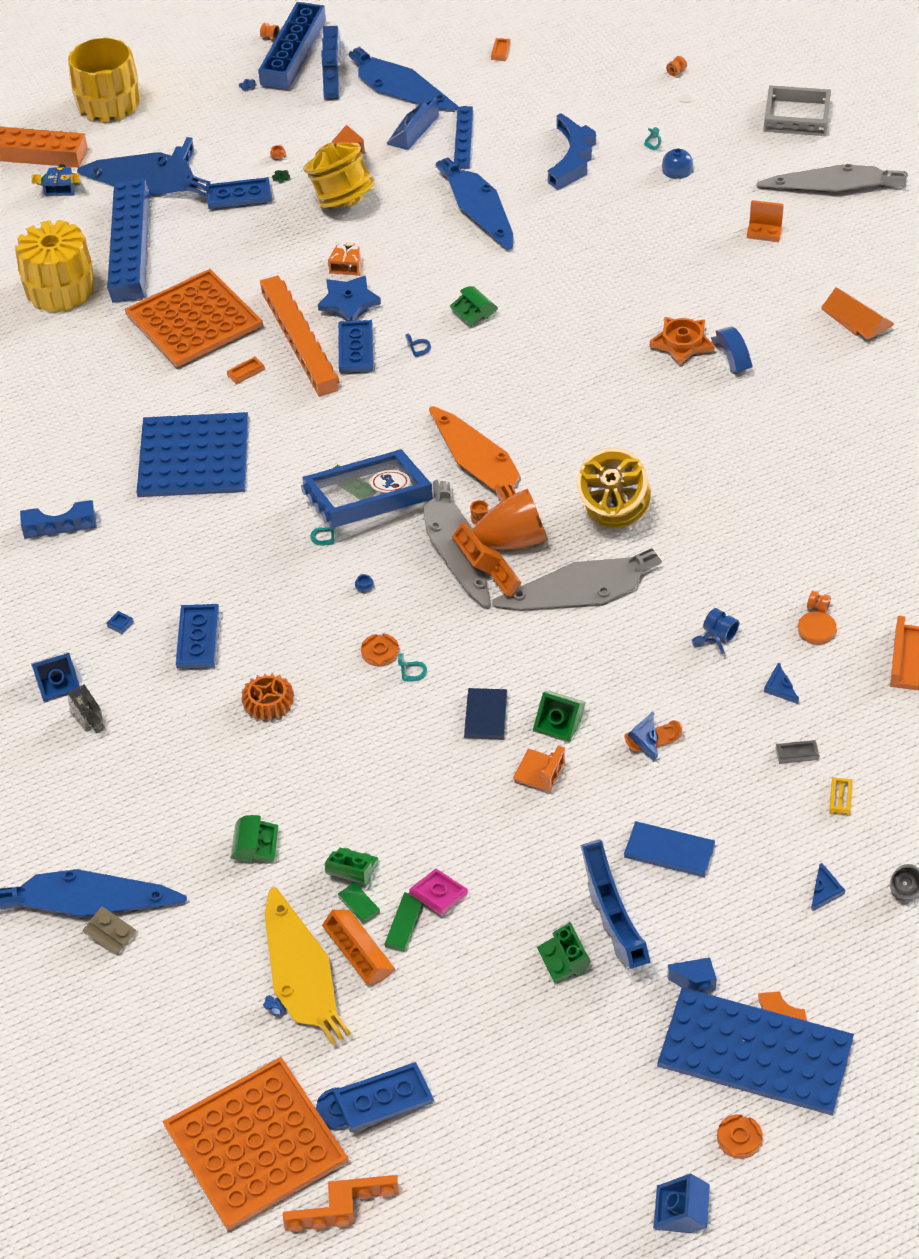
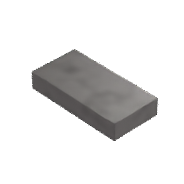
[775,740,820,764]

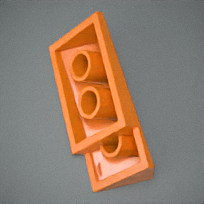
[332,124,365,154]
[821,287,894,340]

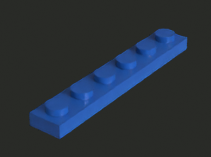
[454,106,473,169]

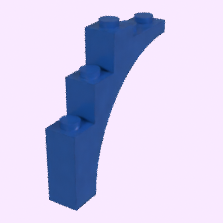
[321,26,341,99]
[548,113,596,190]
[580,839,651,969]

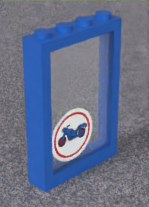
[301,449,433,528]

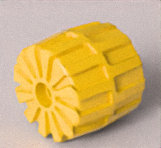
[68,37,140,122]
[15,220,94,312]

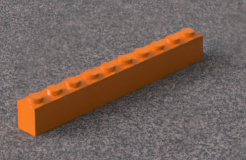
[260,275,339,397]

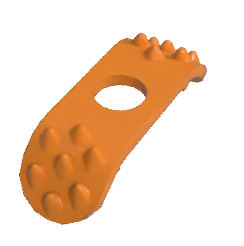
[624,720,682,752]

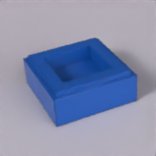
[106,611,134,634]

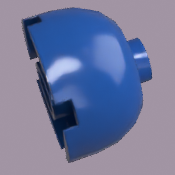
[662,148,693,179]

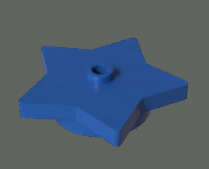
[318,275,381,321]

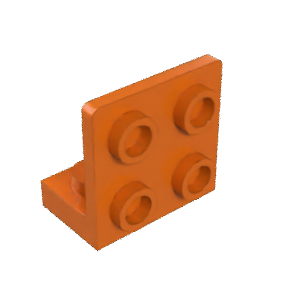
[746,200,784,242]
[513,746,565,792]

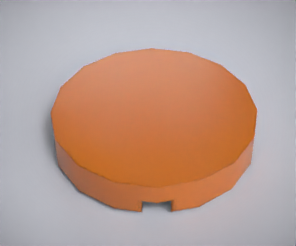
[797,611,837,645]
[361,633,399,667]
[717,1114,763,1159]

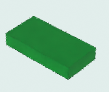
[338,882,380,924]

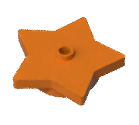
[649,317,715,365]

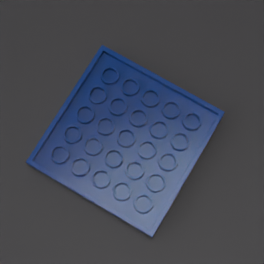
[137,412,248,497]

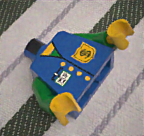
[31,164,81,196]

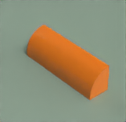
[322,910,395,985]

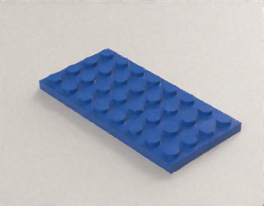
[657,987,854,1116]

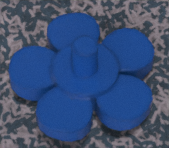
[239,79,256,90]
[263,995,286,1016]

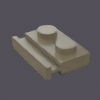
[83,906,136,955]

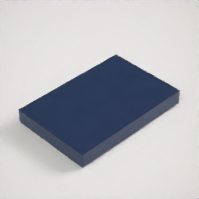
[464,688,507,740]

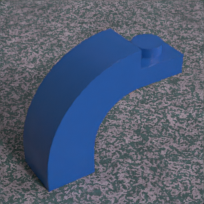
[711,326,753,372]

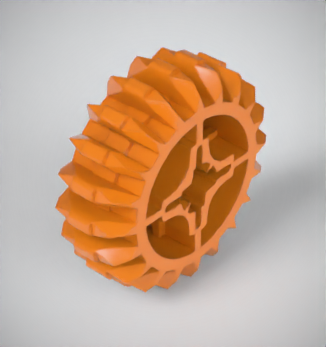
[241,673,294,721]

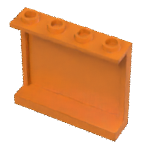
[890,616,919,691]

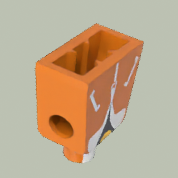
[328,241,361,276]

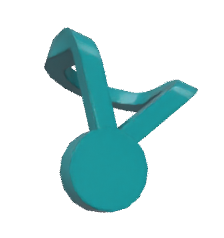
[644,127,662,150]
[310,527,336,546]
[398,653,427,682]

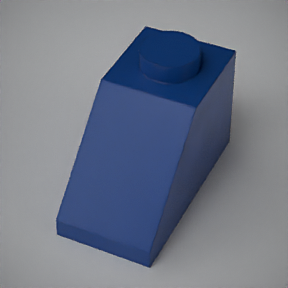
[667,957,717,994]

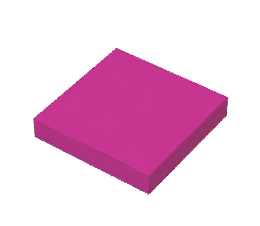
[409,868,468,915]

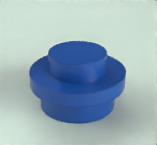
[355,574,374,592]

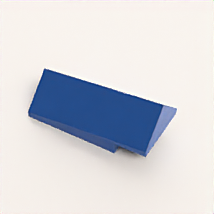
[386,97,439,150]

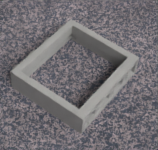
[763,85,831,136]

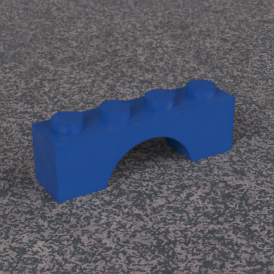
[20,500,97,539]

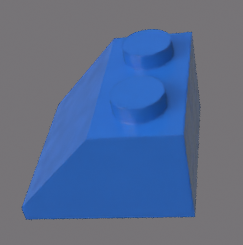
[31,652,81,701]
[653,1173,710,1233]

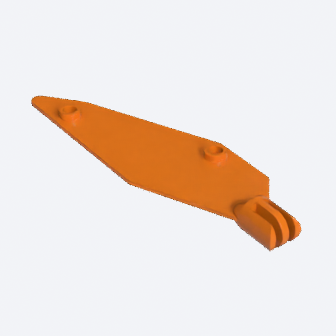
[429,406,520,502]

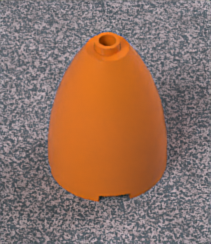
[472,488,548,550]

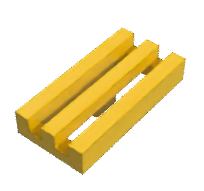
[829,777,853,816]

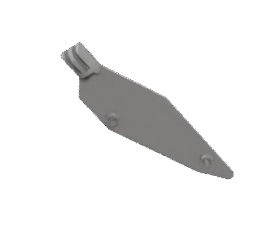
[757,164,908,191]
[423,480,490,607]
[492,548,662,610]

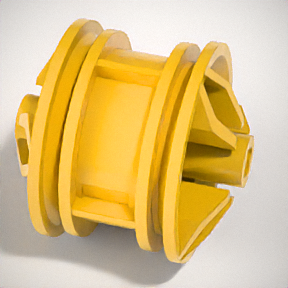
[303,142,375,208]
[577,447,651,528]

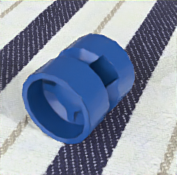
[703,608,740,642]

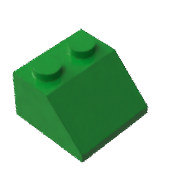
[533,690,586,741]

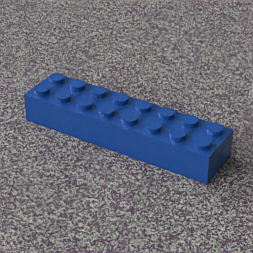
[258,2,326,89]

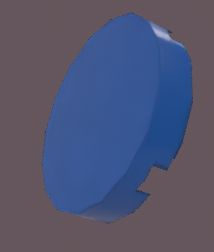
[316,1087,348,1131]

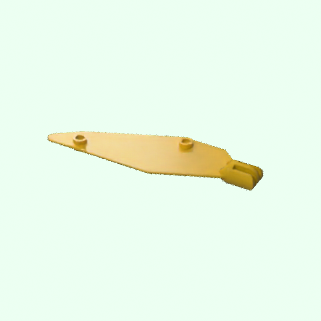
[265,887,351,1046]

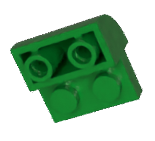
[450,286,498,327]
[230,815,279,863]
[325,847,378,885]
[537,922,590,984]

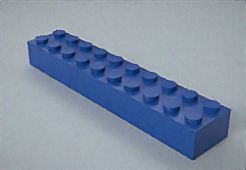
[107,178,150,303]

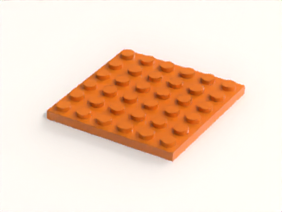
[125,269,263,368]
[163,1057,348,1231]

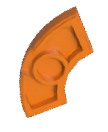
[758,991,807,1021]

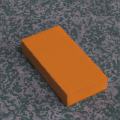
[491,38,511,61]
[226,356,265,385]

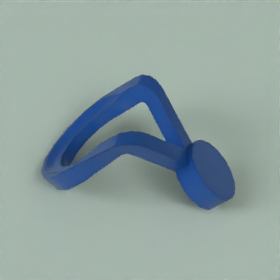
[405,333,431,357]
[692,629,725,654]

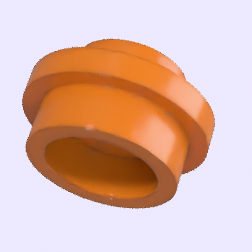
[270,145,286,159]

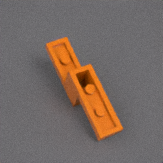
[451,522,522,597]
[283,1175,399,1232]

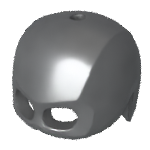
[890,864,919,900]

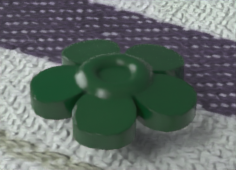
[272,170,290,182]

